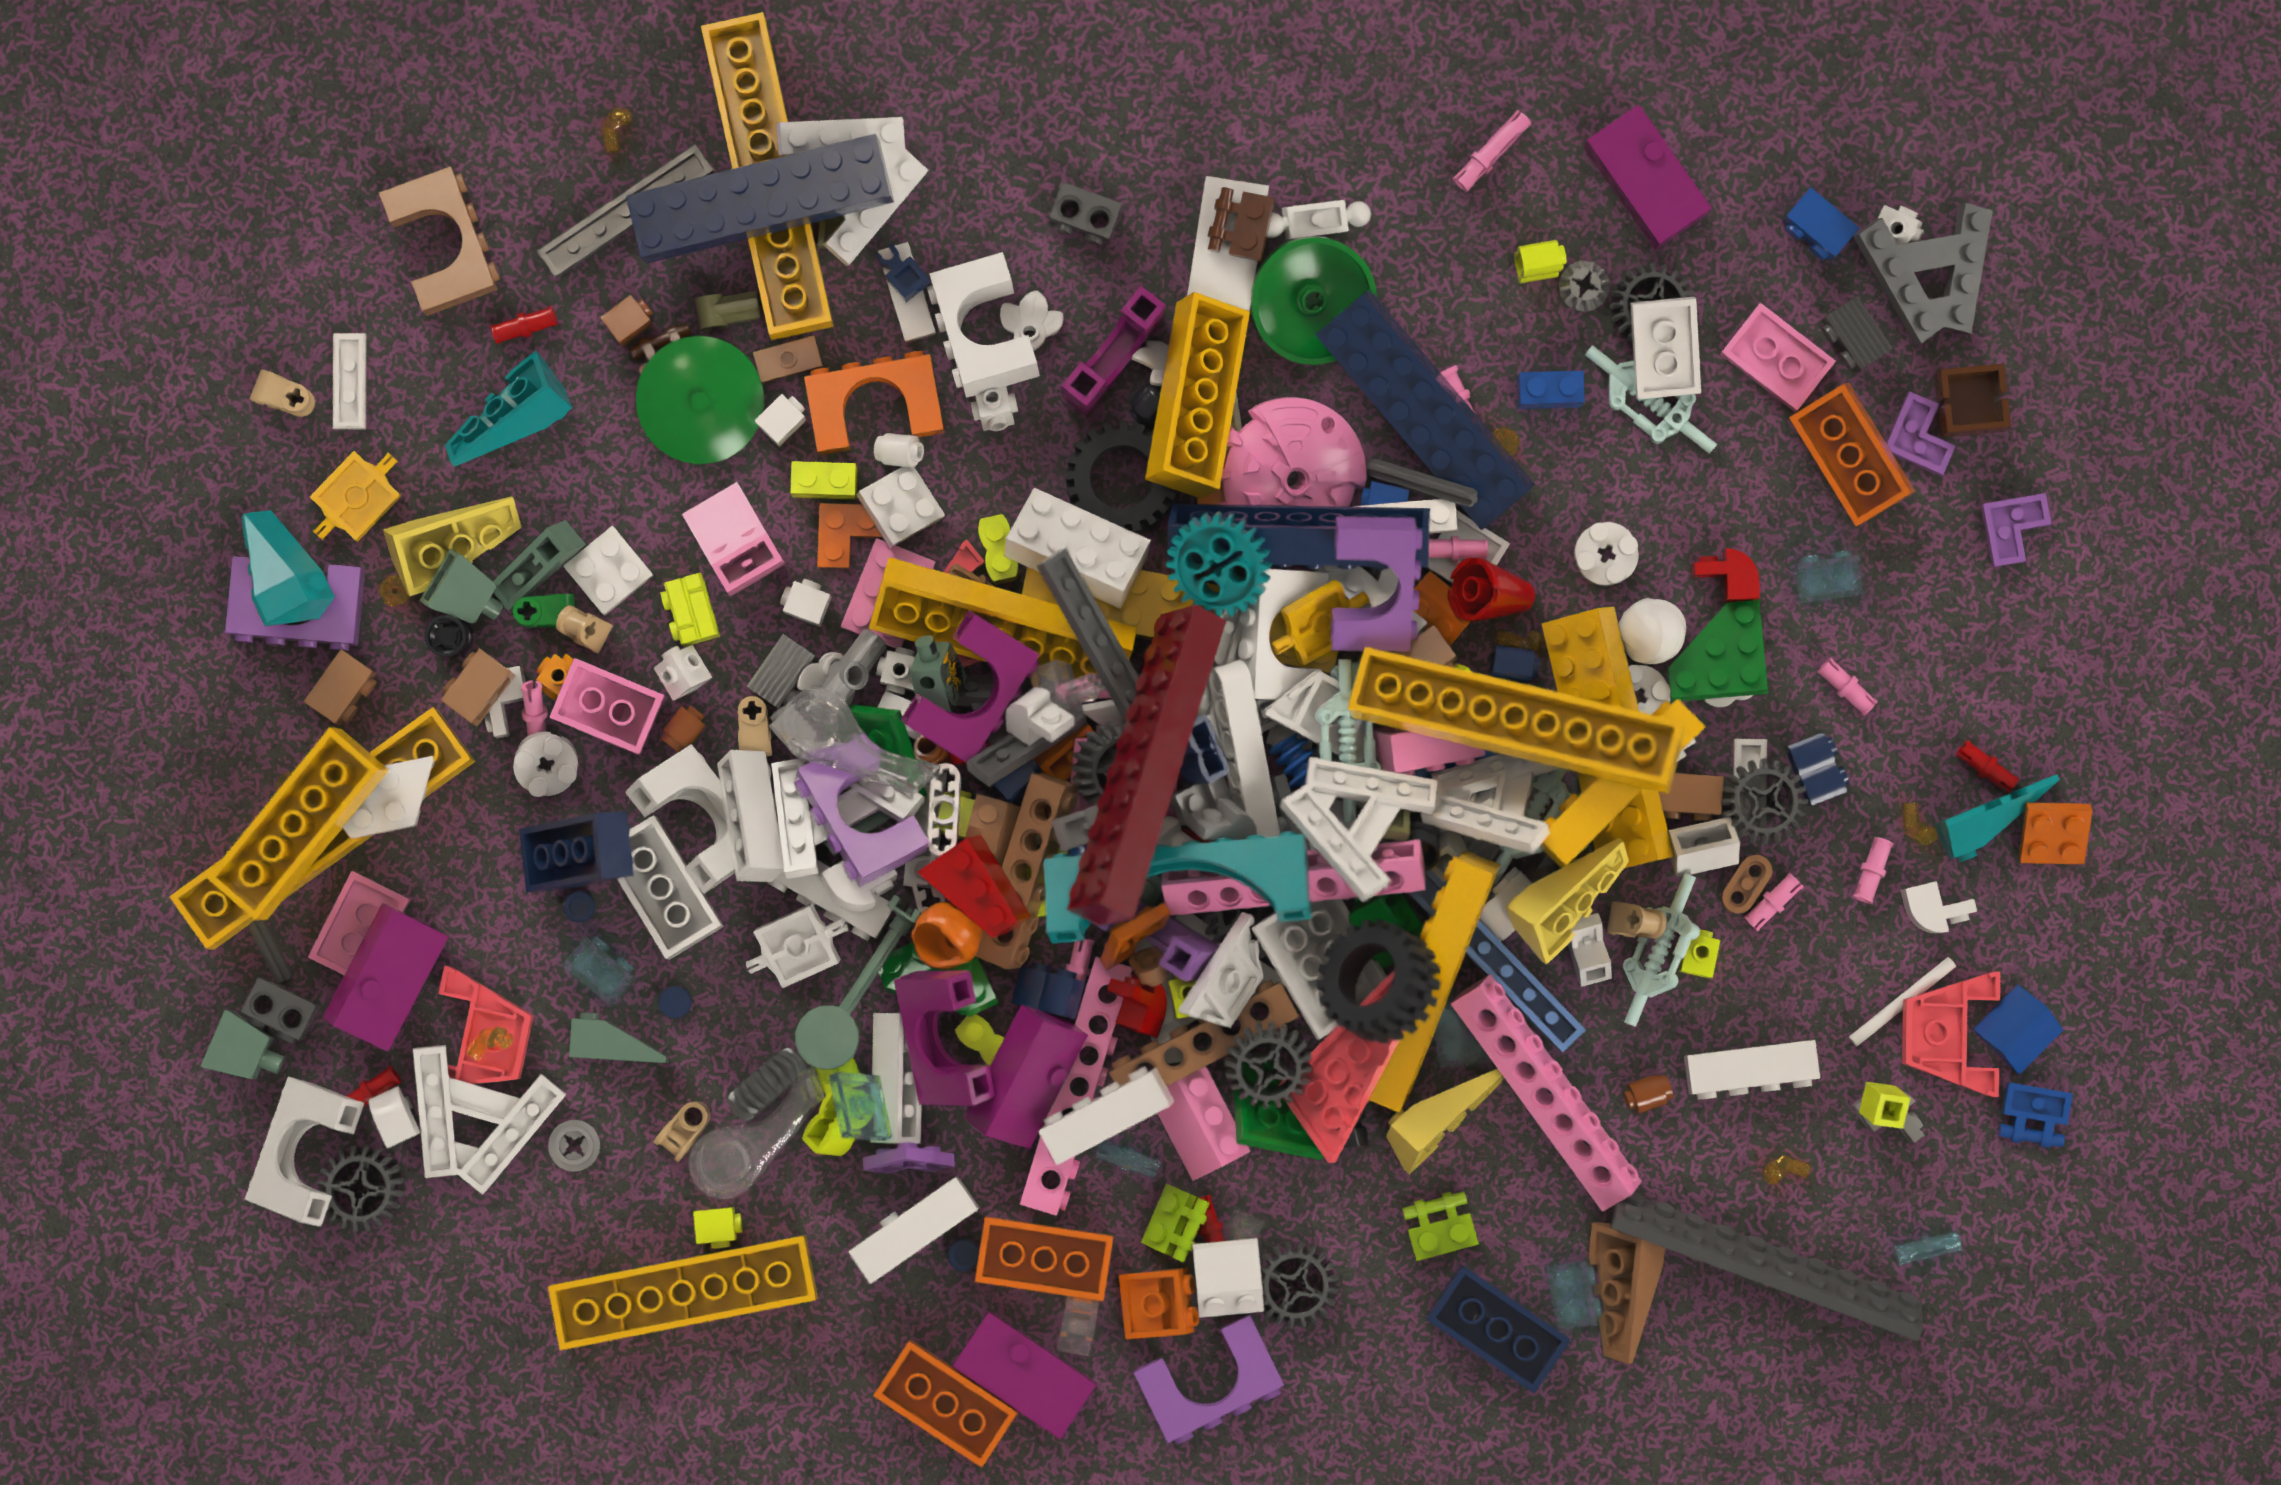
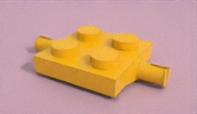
[310,451,402,542]
[1271,579,1370,666]

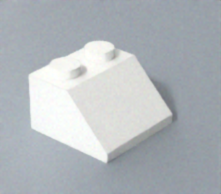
[1193,1238,1264,1318]

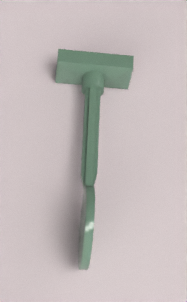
[795,895,922,1070]

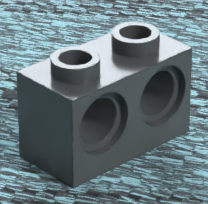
[1049,182,1122,246]
[241,977,321,1043]

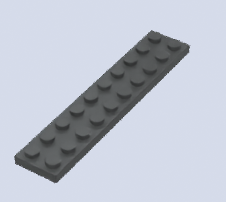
[1611,1191,1923,1341]

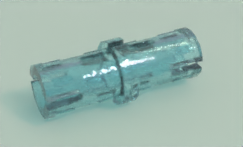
[1094,1140,1162,1179]
[1894,1230,1963,1266]

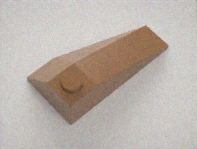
[949,794,1021,903]
[1589,1222,1665,1364]

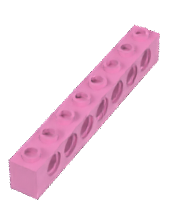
[1161,839,1426,915]
[1020,957,1132,1216]
[1451,974,1642,1212]

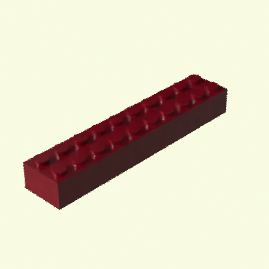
[1067,604,1226,925]

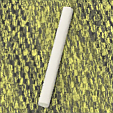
[1849,957,1956,1047]

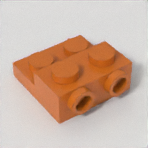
[1119,1268,1199,1340]

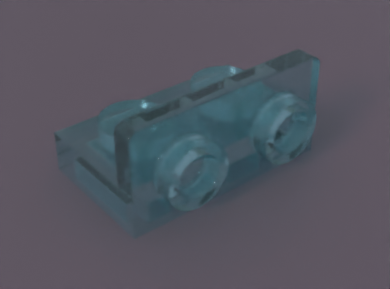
[1793,550,1863,604]
[562,935,636,1007]
[1545,1260,1602,1331]

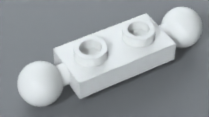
[1267,200,1371,240]

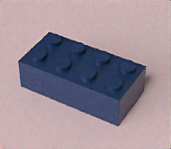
[519,811,634,893]
[1424,1264,1571,1394]

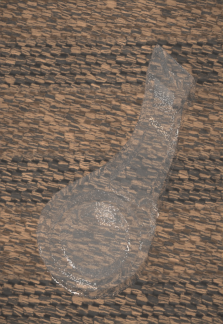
[781,687,941,796]
[688,1066,825,1200]

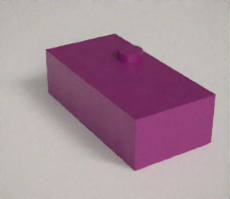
[1583,105,1712,250]
[322,902,448,1051]
[963,1004,1088,1149]
[952,1310,1097,1439]

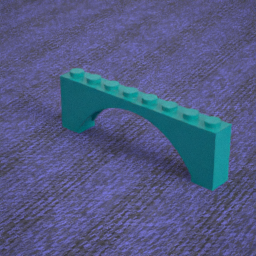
[1044,832,1312,943]

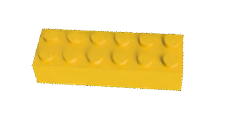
[1145,292,1250,499]
[1539,699,1705,868]
[207,727,389,920]

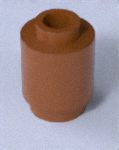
[660,705,706,752]
[913,735,952,775]
[1623,1074,1673,1114]

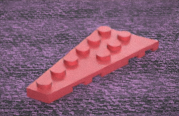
[1278,970,1405,1163]

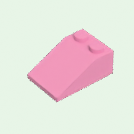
[549,658,665,756]

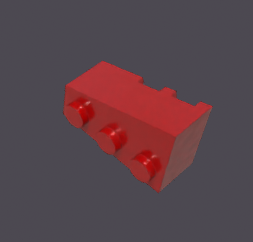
[917,835,1031,938]

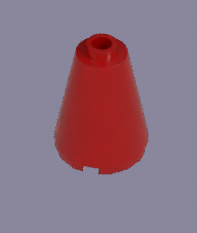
[1447,558,1535,622]

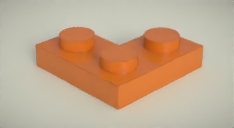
[817,503,883,569]
[1100,902,1171,970]

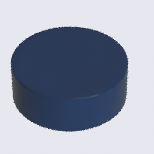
[563,890,596,923]
[659,986,692,1018]
[948,1239,980,1271]

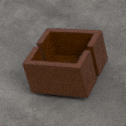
[1934,363,2011,438]

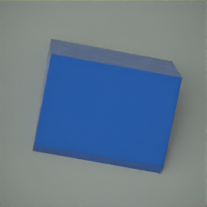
[1973,984,2063,1075]

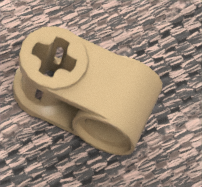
[250,369,315,417]
[556,606,613,654]
[738,696,772,756]
[1607,901,1667,939]
[653,1101,711,1163]

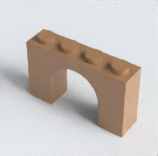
[379,166,500,316]

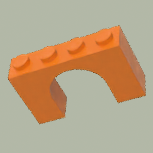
[804,351,944,456]

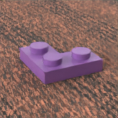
[1886,391,1956,476]
[1981,493,2051,568]
[863,1142,955,1174]

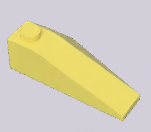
[383,496,522,596]
[1506,838,1629,965]
[1386,1068,1504,1174]

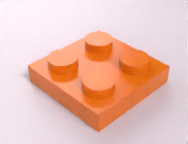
[2019,803,2093,864]

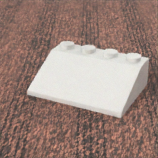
[1252,899,1387,1040]

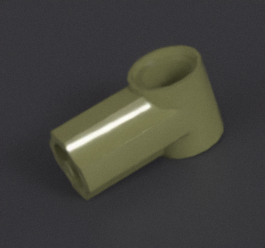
[695,291,761,332]

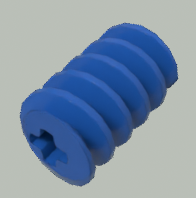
[1269,733,1315,789]

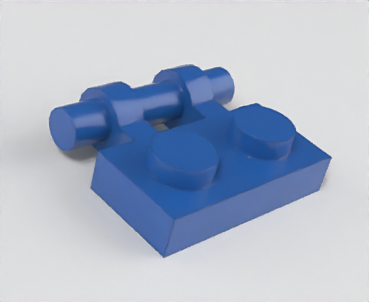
[1998,1082,2073,1148]

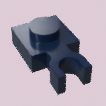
[876,244,931,302]

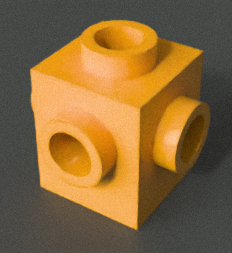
[536,653,574,701]

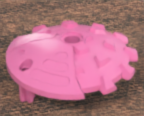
[1217,397,1367,507]

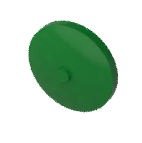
[1250,236,1377,365]
[636,336,764,464]

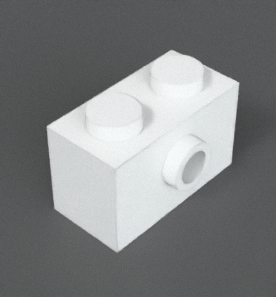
[1668,816,1740,878]

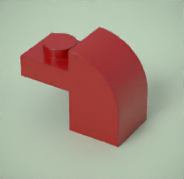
[1691,548,1760,602]
[1107,975,1167,1039]

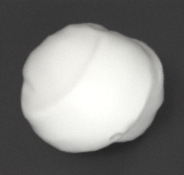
[1618,598,1686,664]

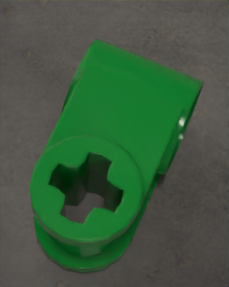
[512,594,575,628]

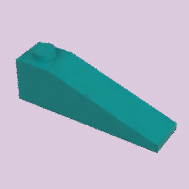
[445,351,572,467]
[241,510,335,626]
[1934,774,2060,863]

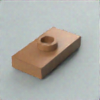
[753,335,823,384]

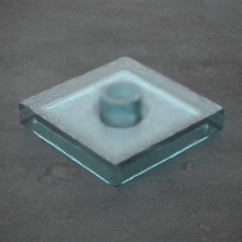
[829,1072,892,1141]

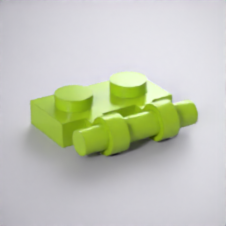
[1141,1183,1209,1262]
[1402,1191,1479,1261]

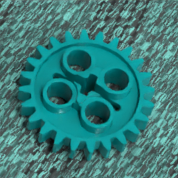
[1166,512,1272,617]

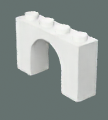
[927,252,1040,398]
[1238,569,1328,700]
[625,744,735,894]
[245,1077,364,1227]

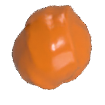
[911,902,983,969]

